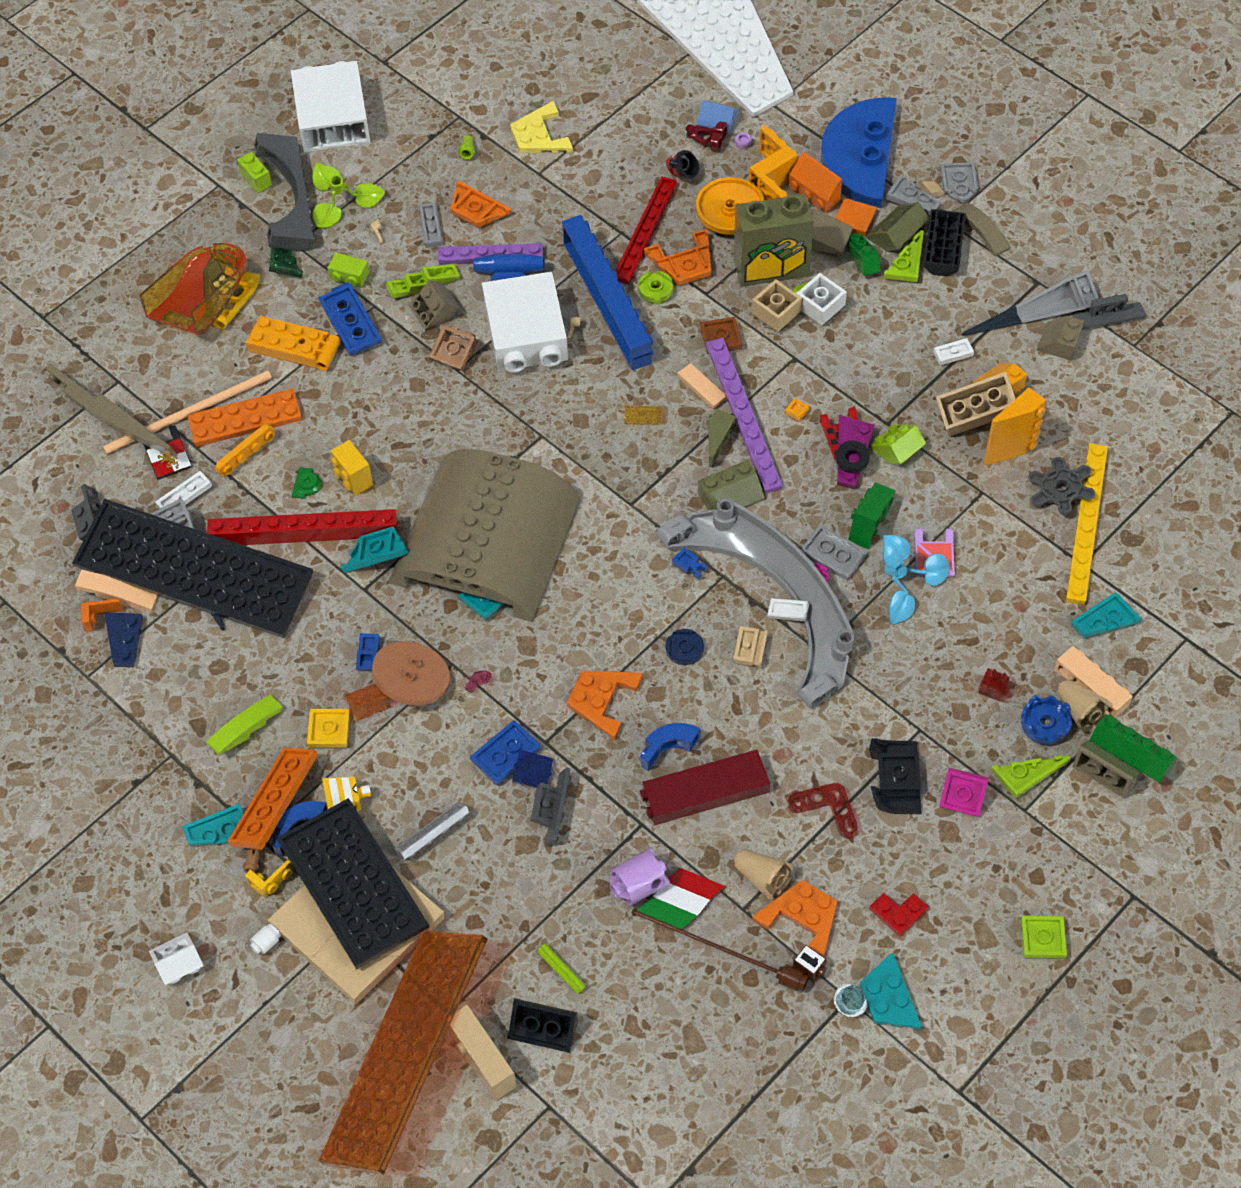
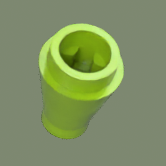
[458,135,475,160]

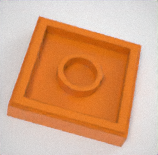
[835,198,877,236]

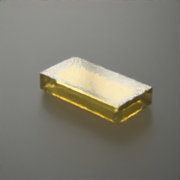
[624,406,662,425]

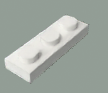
[155,471,212,509]

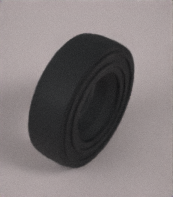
[836,440,870,473]

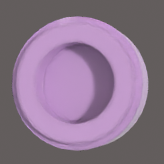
[735,133,752,149]

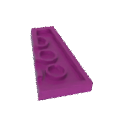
[837,415,875,489]

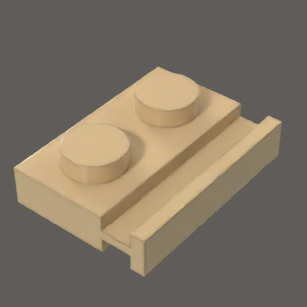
[733,626,768,667]

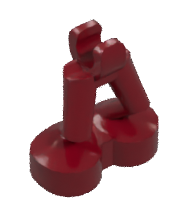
[686,121,728,152]

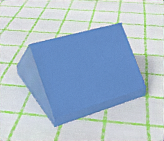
[697,100,739,134]

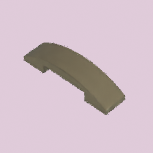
[953,203,1010,257]

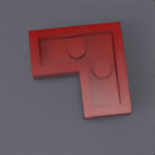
[869,893,929,937]

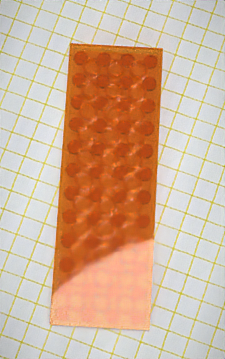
[318,931,488,1175]

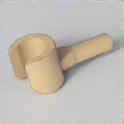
[370,220,384,244]
[566,317,581,340]

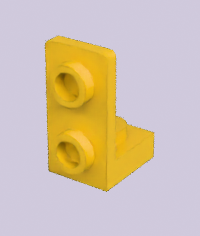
[245,859,294,898]

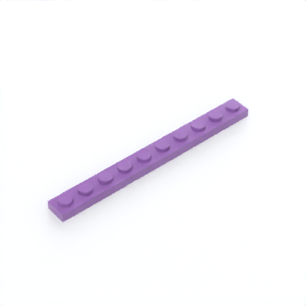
[706,338,782,494]

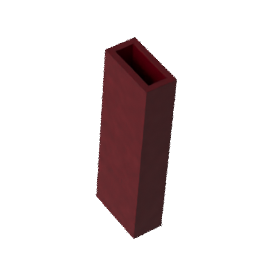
[640,749,770,826]

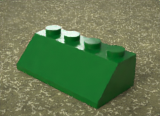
[1089,714,1177,783]

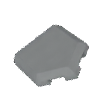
[940,162,978,203]

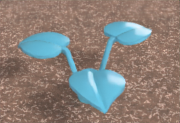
[883,535,950,624]

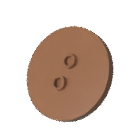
[372,641,450,706]

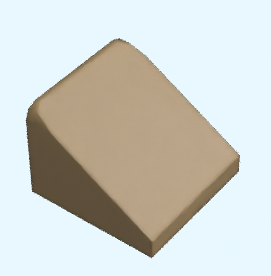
[921,181,945,198]

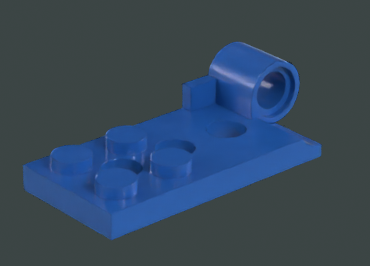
[318,282,382,356]

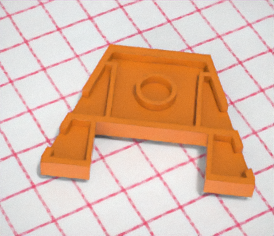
[644,229,711,286]
[567,670,643,740]
[752,880,838,957]

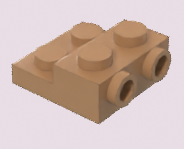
[429,325,479,371]

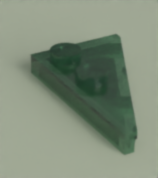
[269,247,303,278]

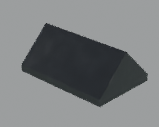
[508,998,578,1053]

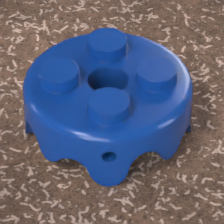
[1021,695,1072,745]

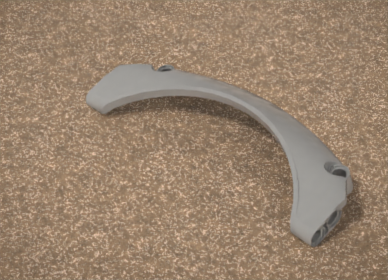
[656,498,855,709]

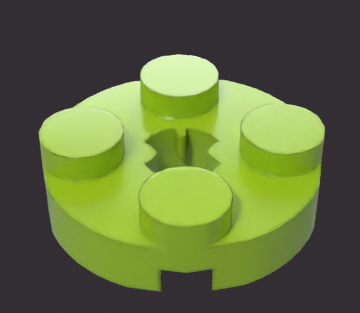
[638,271,673,305]

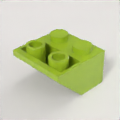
[870,424,926,464]

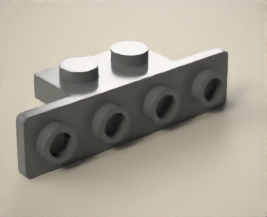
[1072,294,1145,330]
[71,484,101,541]
[530,767,571,846]

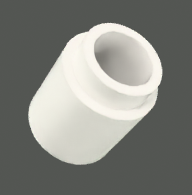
[250,924,281,955]

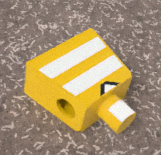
[322,776,371,811]

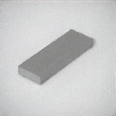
[419,202,443,248]

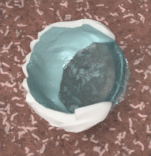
[834,984,867,1017]

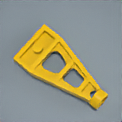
[213,268,261,329]

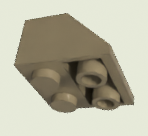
[409,280,460,331]

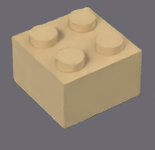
[751,279,802,332]

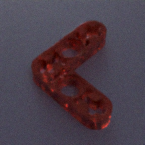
[788,783,858,839]

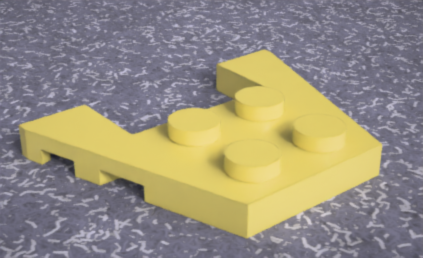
[510,101,573,153]

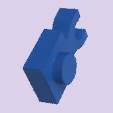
[672,547,707,579]

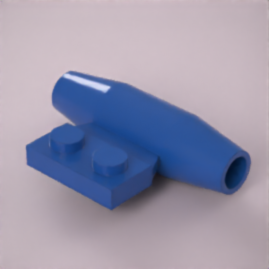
[473,253,545,281]

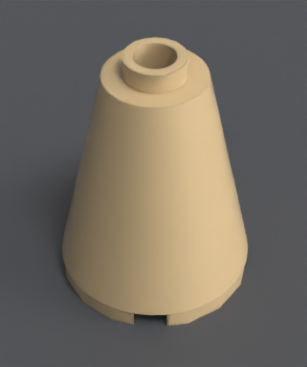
[1057,680,1112,732]
[734,849,793,900]

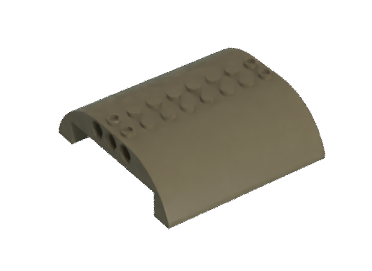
[388,449,581,622]

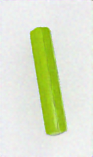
[538,944,585,994]

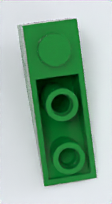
[847,234,880,276]

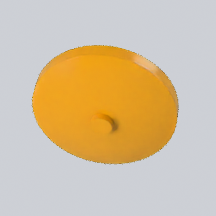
[696,177,764,235]

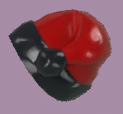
[666,150,700,179]

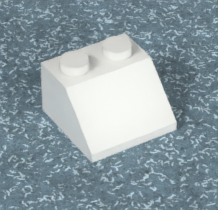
[149,932,204,985]

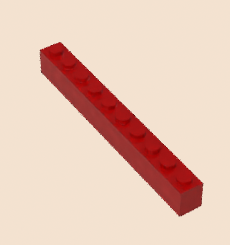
[207,509,398,545]

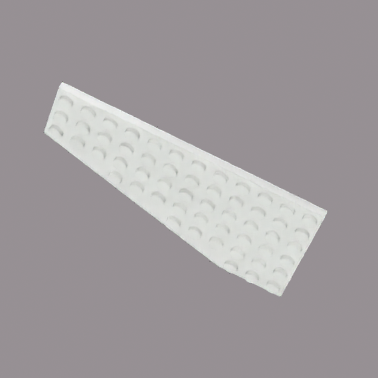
[637,0,793,118]

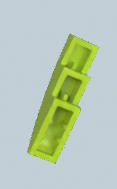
[386,264,460,298]
[206,695,283,755]

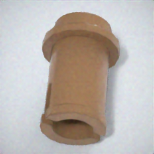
[242,848,261,873]

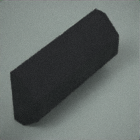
[924,209,966,277]

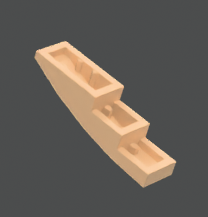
[75,570,158,611]

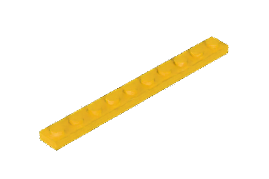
[1066,443,1108,605]

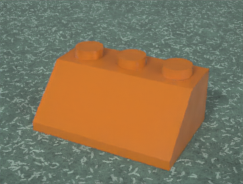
[789,152,842,213]

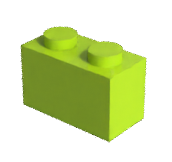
[237,152,272,193]
[327,252,370,288]

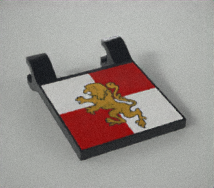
[143,425,192,480]

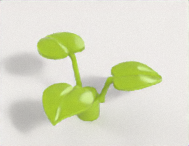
[312,162,385,228]

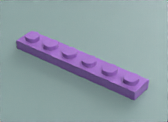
[438,243,543,265]

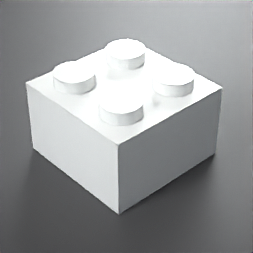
[796,273,847,325]

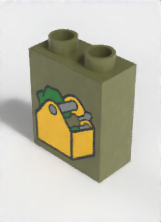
[734,194,814,287]

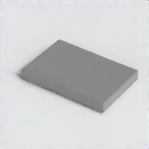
[800,524,868,581]

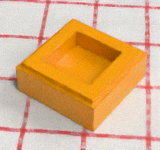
[785,398,810,422]

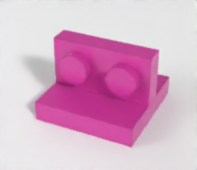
[939,767,989,817]

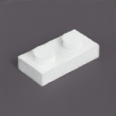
[933,338,974,366]

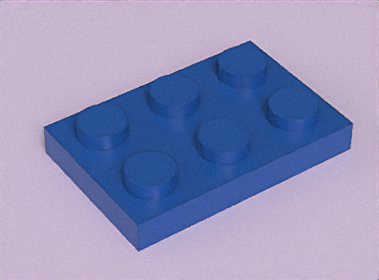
[470,720,541,785]

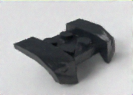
[869,738,921,814]

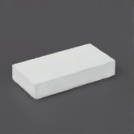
[767,598,809,622]

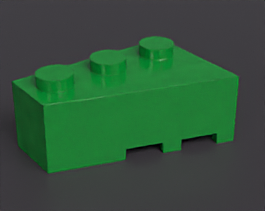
[848,482,896,550]

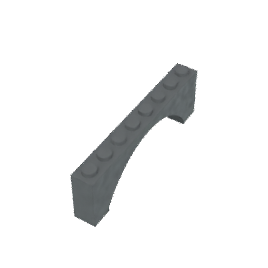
[254,133,315,251]

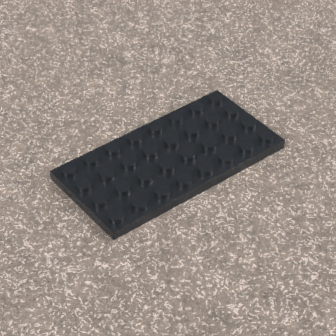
[277,798,430,970]

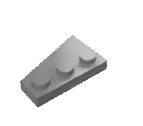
[886,174,941,216]

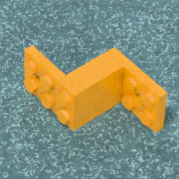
[749,125,798,200]

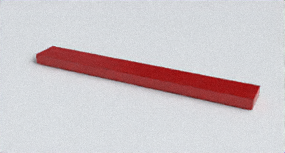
[615,176,677,285]

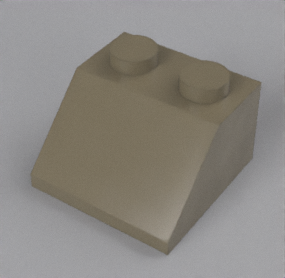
[1037,316,1084,361]

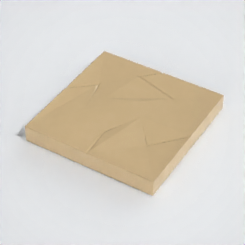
[268,867,445,1005]

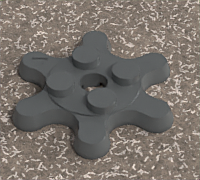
[1028,457,1095,515]

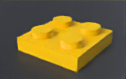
[307,709,350,748]

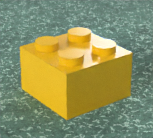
[330,440,373,496]

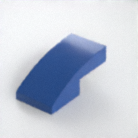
[356,633,380,671]

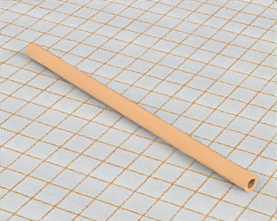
[103,370,272,454]

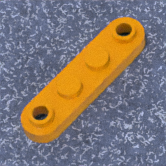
[215,424,275,476]

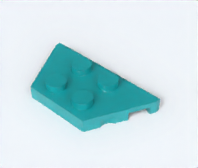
[341,526,409,573]
[860,953,922,1030]

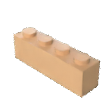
[1054,646,1132,718]

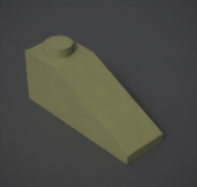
[706,409,736,468]

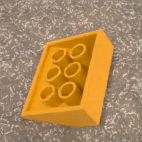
[983,387,1046,465]

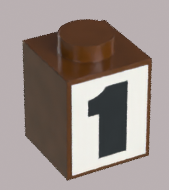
[793,945,827,982]

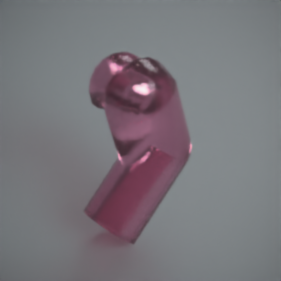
[465,670,492,693]

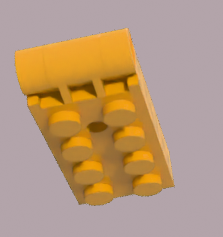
[246,316,341,371]

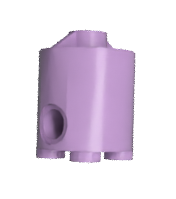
[610,848,670,906]

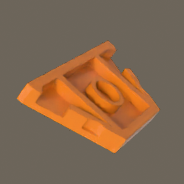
[450,180,511,228]

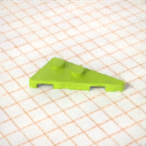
[884,230,924,282]
[991,755,1071,798]

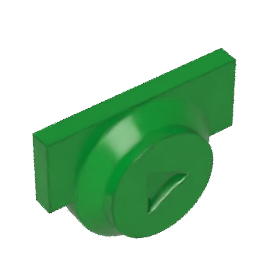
[291,467,322,499]

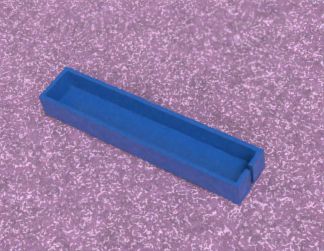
[562,215,654,371]

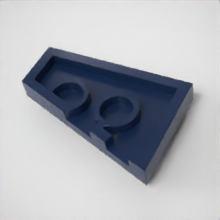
[104,612,143,668]

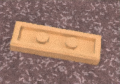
[677,363,727,409]

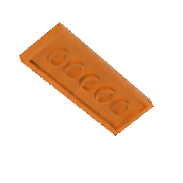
[187,388,302,447]
[227,747,318,850]

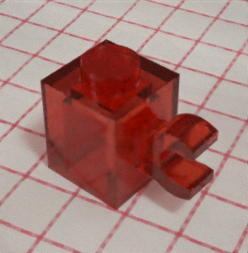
[978,668,1011,702]

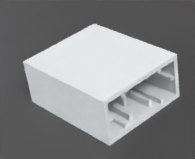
[291,61,370,152]
[482,272,568,372]

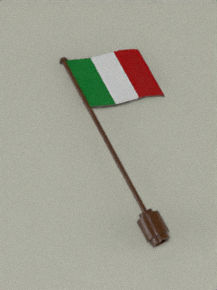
[631,868,809,992]

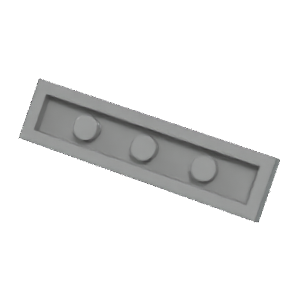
[394,802,470,860]

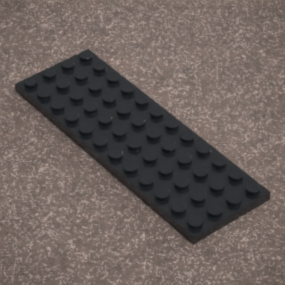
[72,499,314,638]

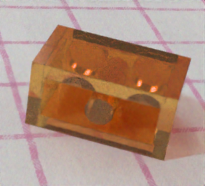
[345,683,391,722]

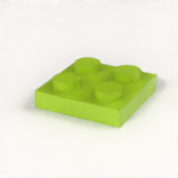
[1021,916,1067,958]

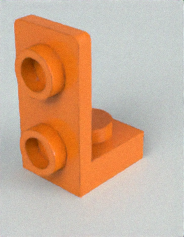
[81,598,123,633]

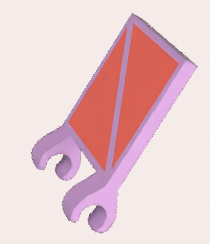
[914,528,955,577]

